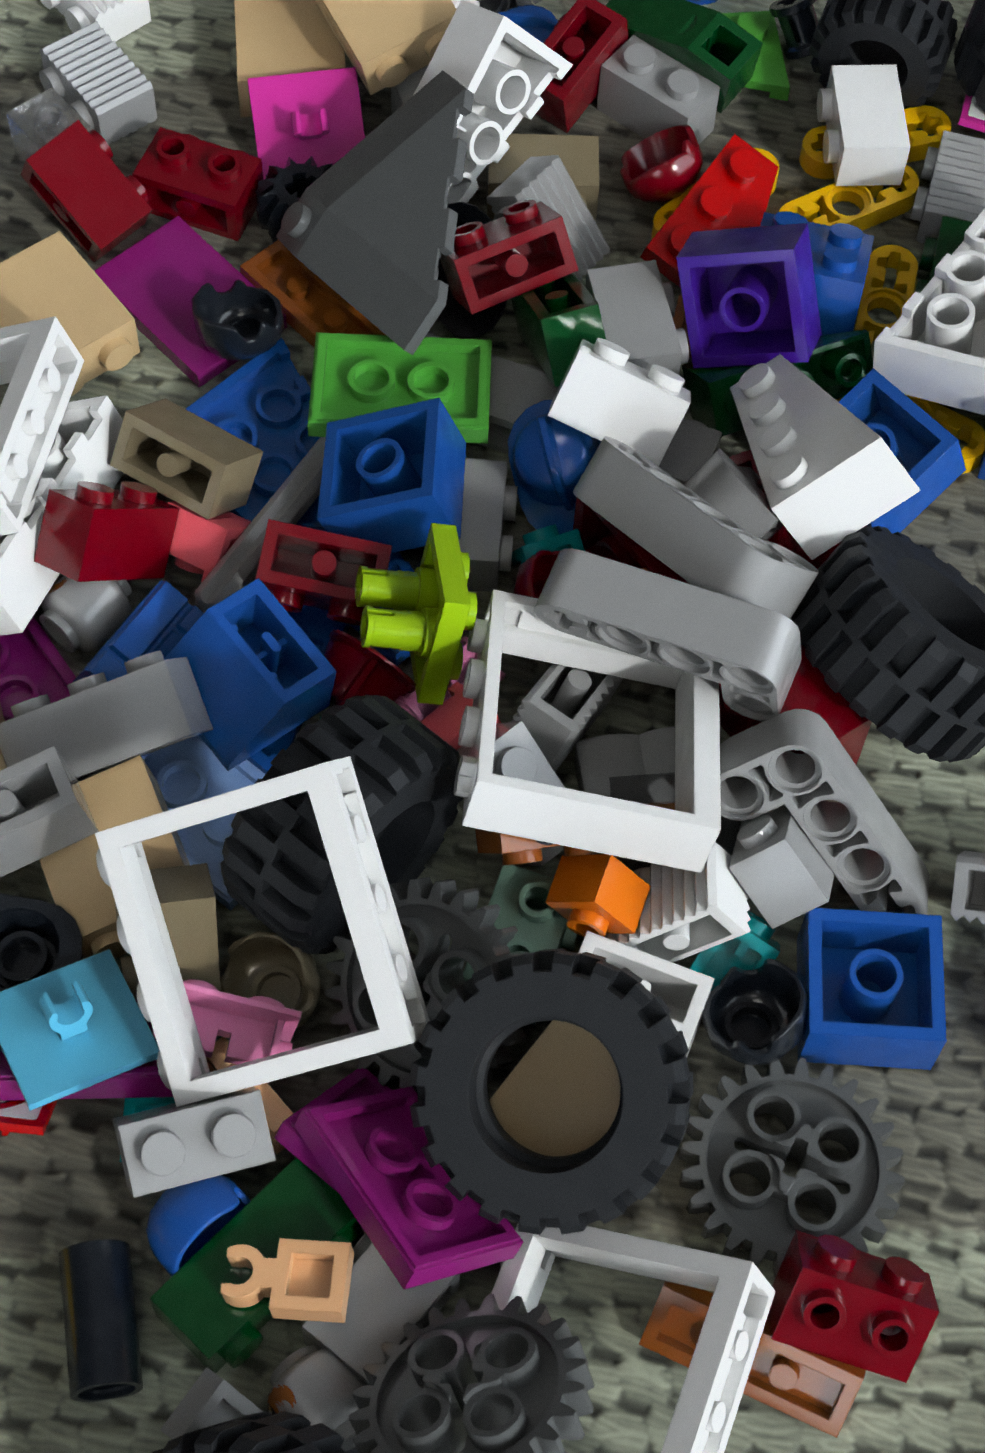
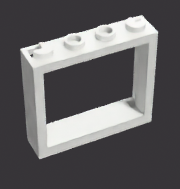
[0,316,84,536]
[454,589,721,873]
[95,756,430,1107]
[491,1222,775,1453]

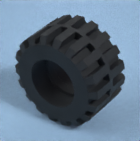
[809,0,958,109]

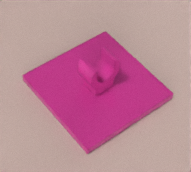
[247,67,365,180]

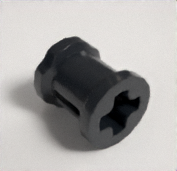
[769,0,819,60]

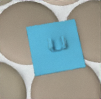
[0,949,160,1111]

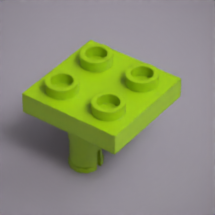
[355,523,477,705]

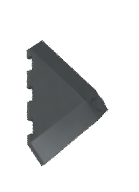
[276,70,474,355]

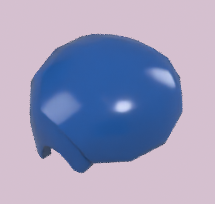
[146,1175,250,1277]

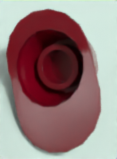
[323,629,416,706]

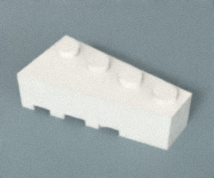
[413,0,573,204]
[873,208,985,415]
[730,354,921,560]
[0,395,123,636]

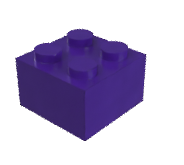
[676,223,822,368]

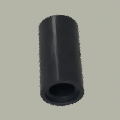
[58,1239,143,1402]

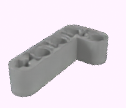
[573,436,819,619]
[534,548,802,722]
[720,709,930,915]

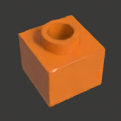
[545,854,651,937]

